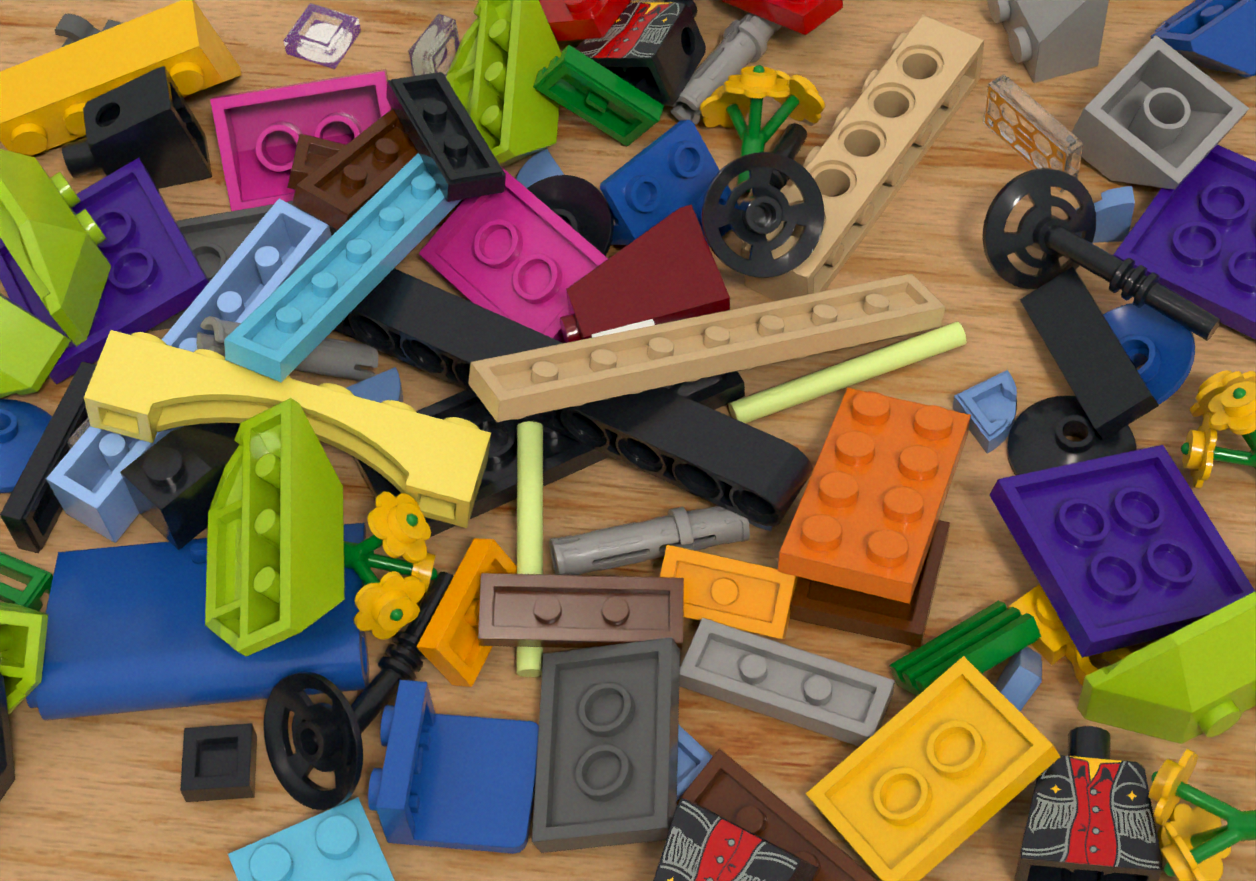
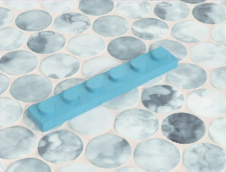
[224,153,462,382]

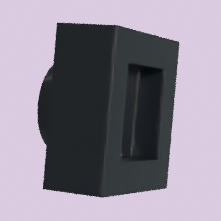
[180,723,257,802]

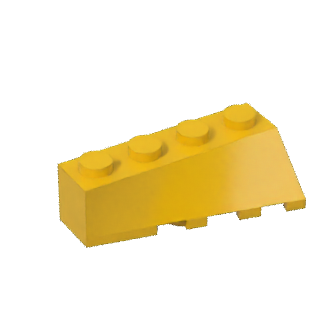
[0,0,242,156]

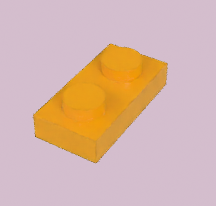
[416,538,517,687]
[660,545,798,639]

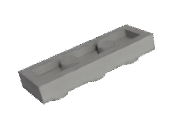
[679,618,895,746]

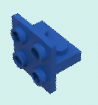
[600,120,739,247]

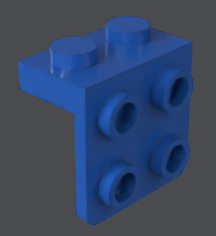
[368,680,539,854]

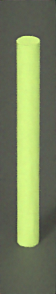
[728,321,967,424]
[516,421,543,677]

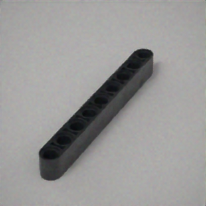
[334,268,813,526]

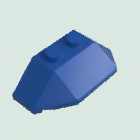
[1150,0,1256,77]

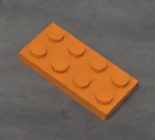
[778,387,971,604]

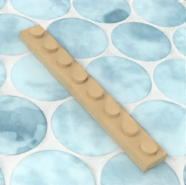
[468,274,946,422]

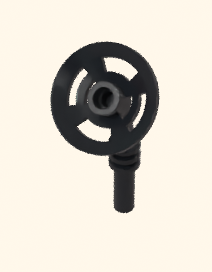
[702,123,825,278]
[982,168,1221,341]
[264,572,454,810]

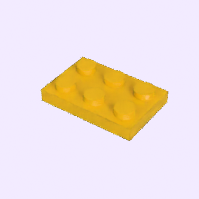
[805,656,1060,881]

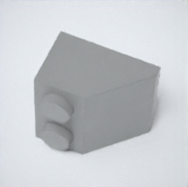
[988,0,1109,83]
[1065,35,1249,189]

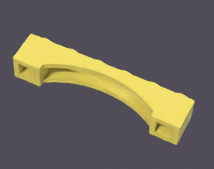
[84,330,491,528]

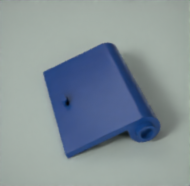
[26,523,369,721]

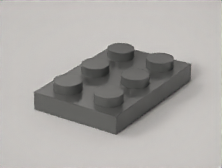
[532,637,680,853]

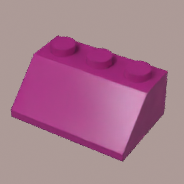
[210,69,392,211]

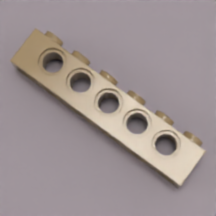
[740,15,984,301]

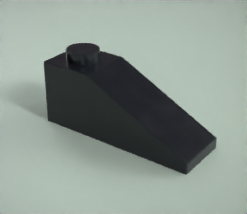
[120,423,240,550]

